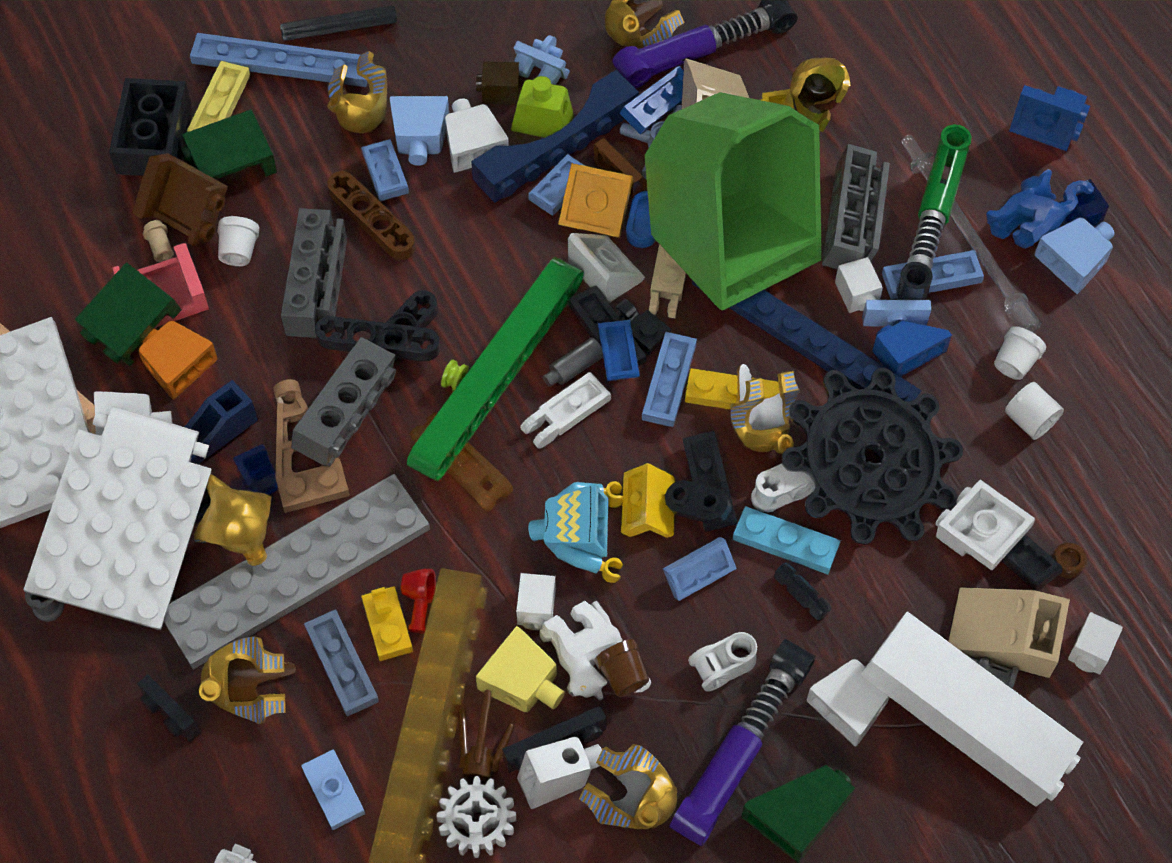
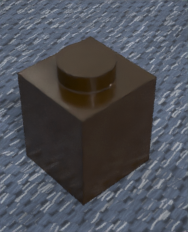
[476,61,520,105]

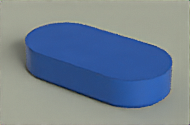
[626,191,656,248]

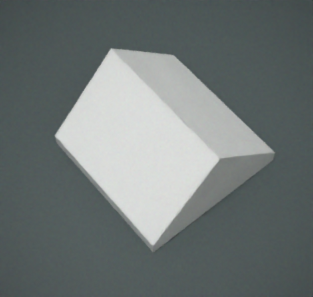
[568,233,645,303]

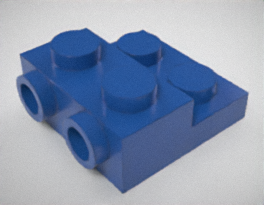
[1009,85,1090,151]

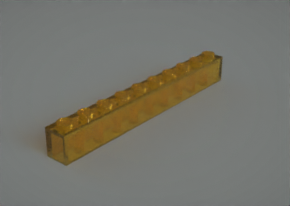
[368,568,488,863]

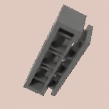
[822,144,890,269]
[281,208,347,338]
[291,337,396,467]

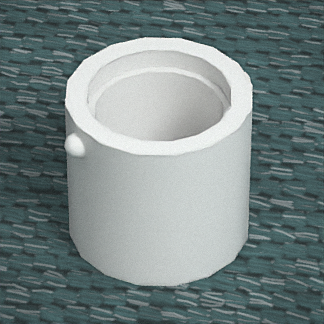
[1005,382,1064,440]

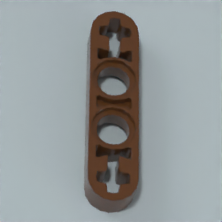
[327,171,416,260]

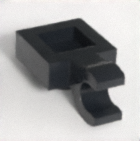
[616,299,671,355]

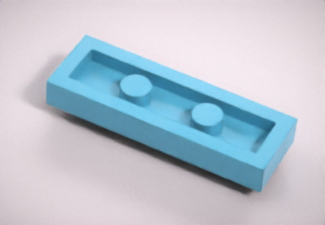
[733,506,841,574]

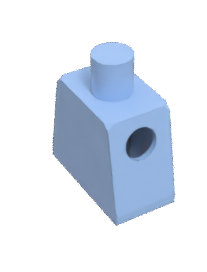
[390,96,449,166]
[1034,218,1114,294]

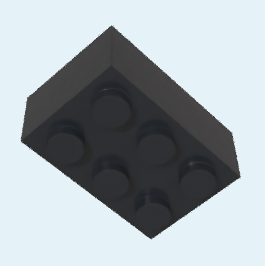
[109,78,192,176]

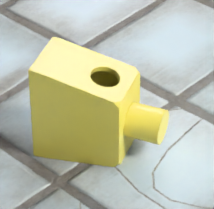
[476,626,565,712]

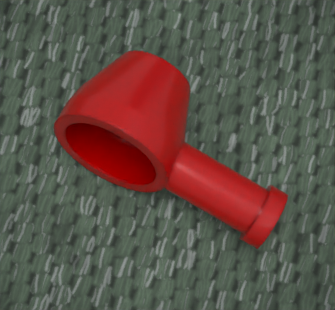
[401,568,436,634]

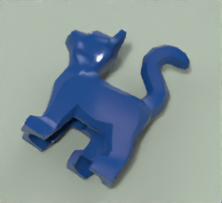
[986,169,1094,249]

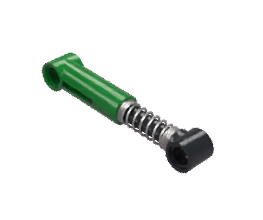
[896,124,972,300]

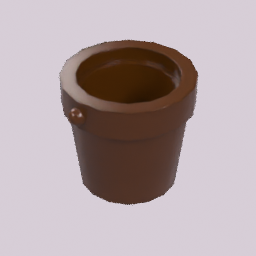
[594,639,649,697]

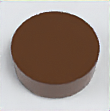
[1052,542,1087,578]

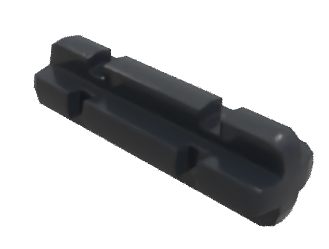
[774,563,831,620]

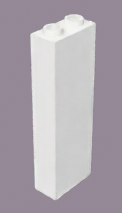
[860,611,1083,807]

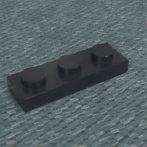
[569,285,646,366]
[682,431,738,532]
[502,706,606,773]

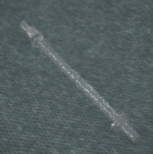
[901,135,1042,332]

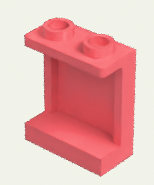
[113,243,209,327]

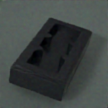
[1001,534,1062,591]

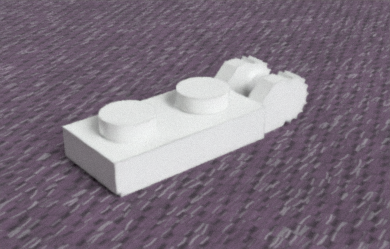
[520,372,611,448]

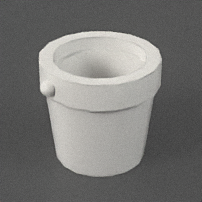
[217,216,259,266]
[994,326,1046,380]

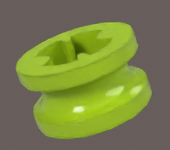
[441,360,469,391]

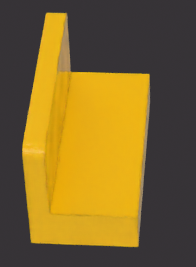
[621,463,675,538]

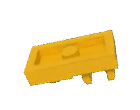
[361,586,413,661]

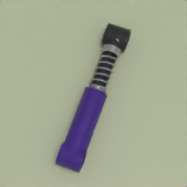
[612,0,798,88]
[670,639,816,847]

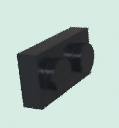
[137,674,200,742]

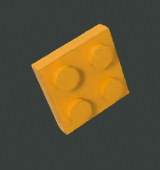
[558,163,633,238]

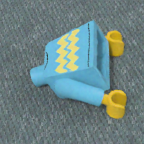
[528,481,624,583]

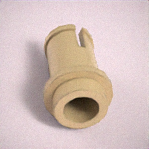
[143,220,174,262]

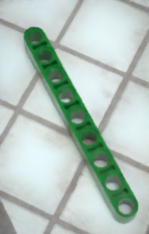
[407,257,584,481]

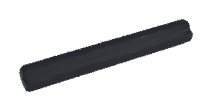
[280,5,397,41]

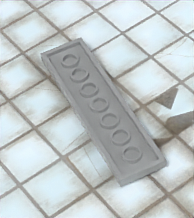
[164,474,430,670]

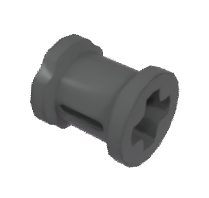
[25,592,64,622]

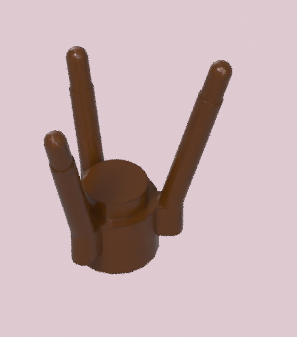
[459,689,515,781]

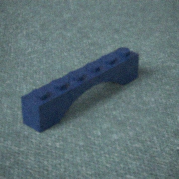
[471,70,639,203]
[184,380,258,465]

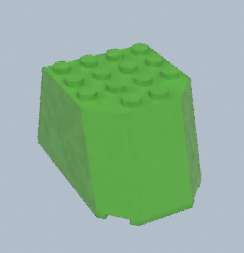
[645,92,821,311]

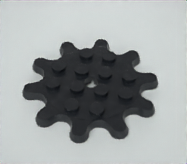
[781,368,963,545]

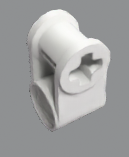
[751,464,815,512]
[688,632,757,691]

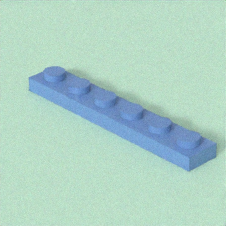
[190,33,367,87]

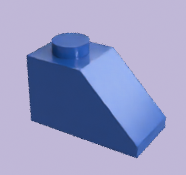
[872,321,952,377]

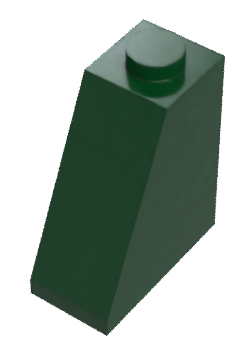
[741,765,855,863]

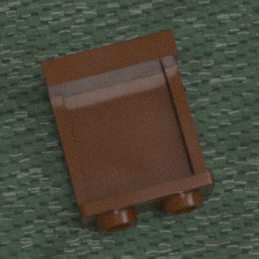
[132,153,228,246]

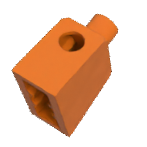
[138,321,218,400]

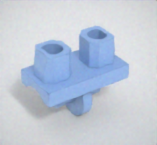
[514,35,570,85]

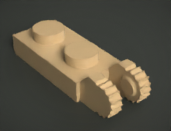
[649,244,686,318]

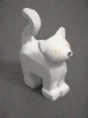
[540,601,651,701]

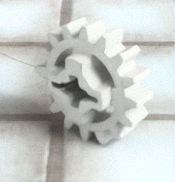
[437,776,516,858]

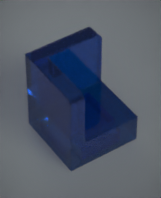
[1059,179,1109,227]
[233,444,279,495]

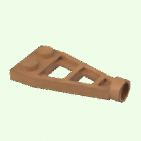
[273,380,350,513]

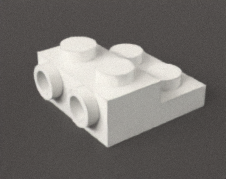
[935,480,1035,570]

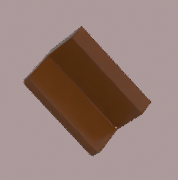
[594,138,648,200]

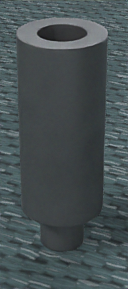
[543,337,603,387]

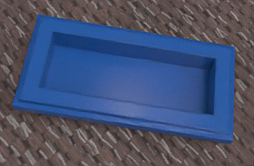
[598,320,640,381]

